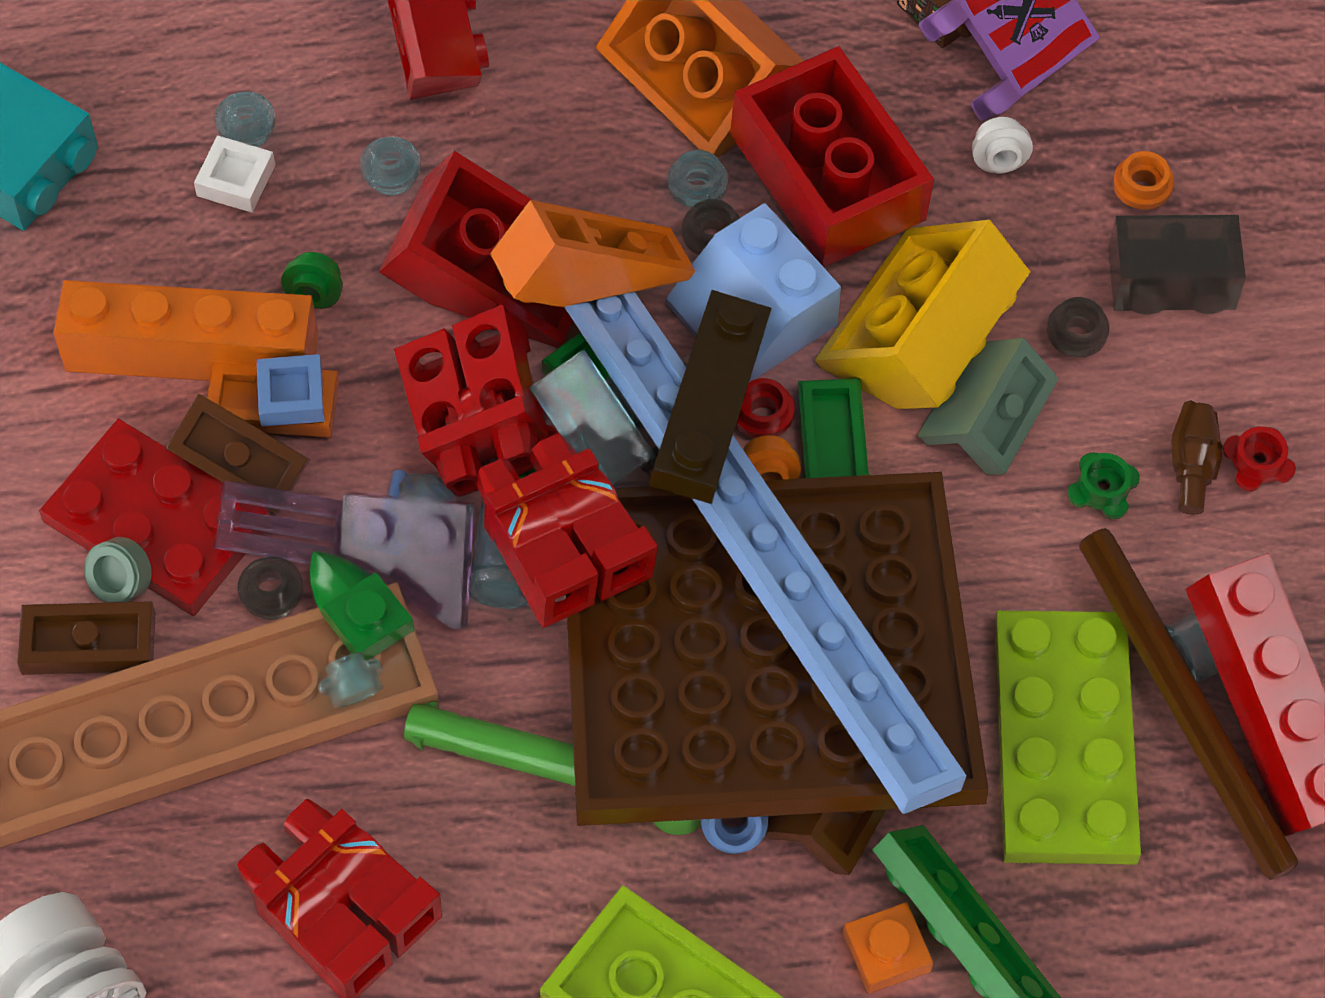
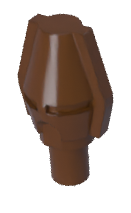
[1171,400,1223,515]

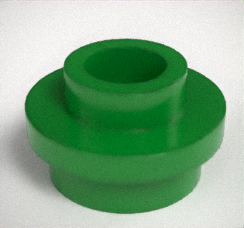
[281,252,343,309]

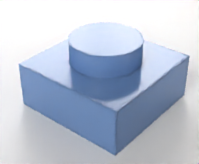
[257,354,325,427]

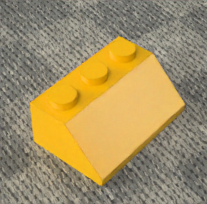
[815,220,1031,409]

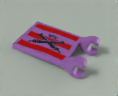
[919,0,1100,122]

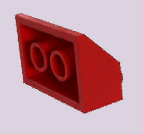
[387,0,489,100]

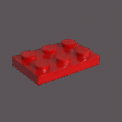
[39,418,272,617]

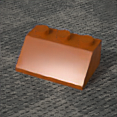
[595,0,804,159]

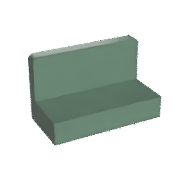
[918,338,1059,475]

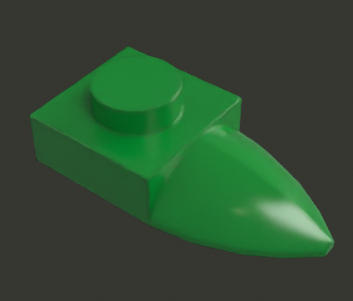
[310,551,415,666]

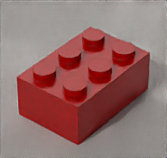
[730,46,935,267]

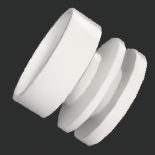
[0,892,147,998]

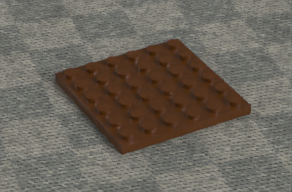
[566,472,988,826]

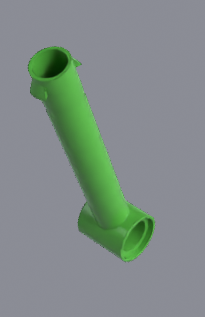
[404,701,701,835]

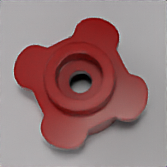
[1223,426,1296,492]

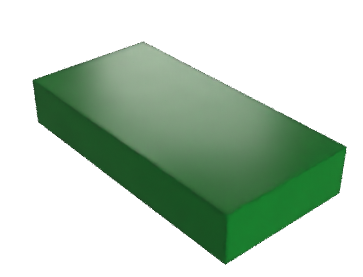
[797,378,869,478]

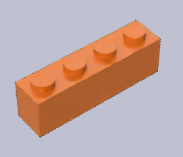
[53,280,319,381]

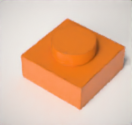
[843,902,933,994]

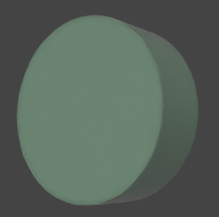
[84,537,151,603]

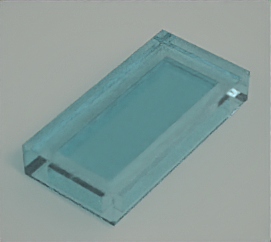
[529,351,656,485]

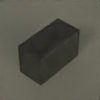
[1108,215,1246,315]

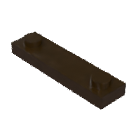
[649,290,772,504]

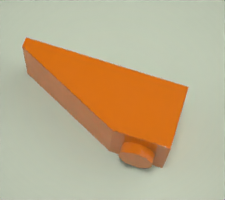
[490,200,696,307]

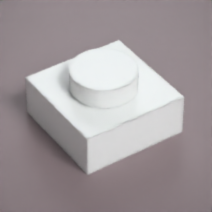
[194,135,275,213]

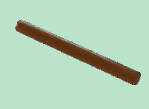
[1079,528,1298,880]

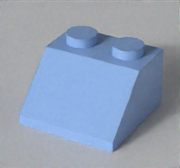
[666,203,841,382]

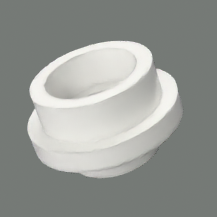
[972,117,1033,174]

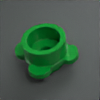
[1067,452,1140,519]

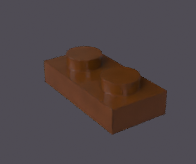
[166,394,311,514]
[17,601,156,675]

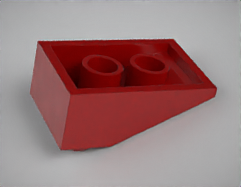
[379,150,573,348]

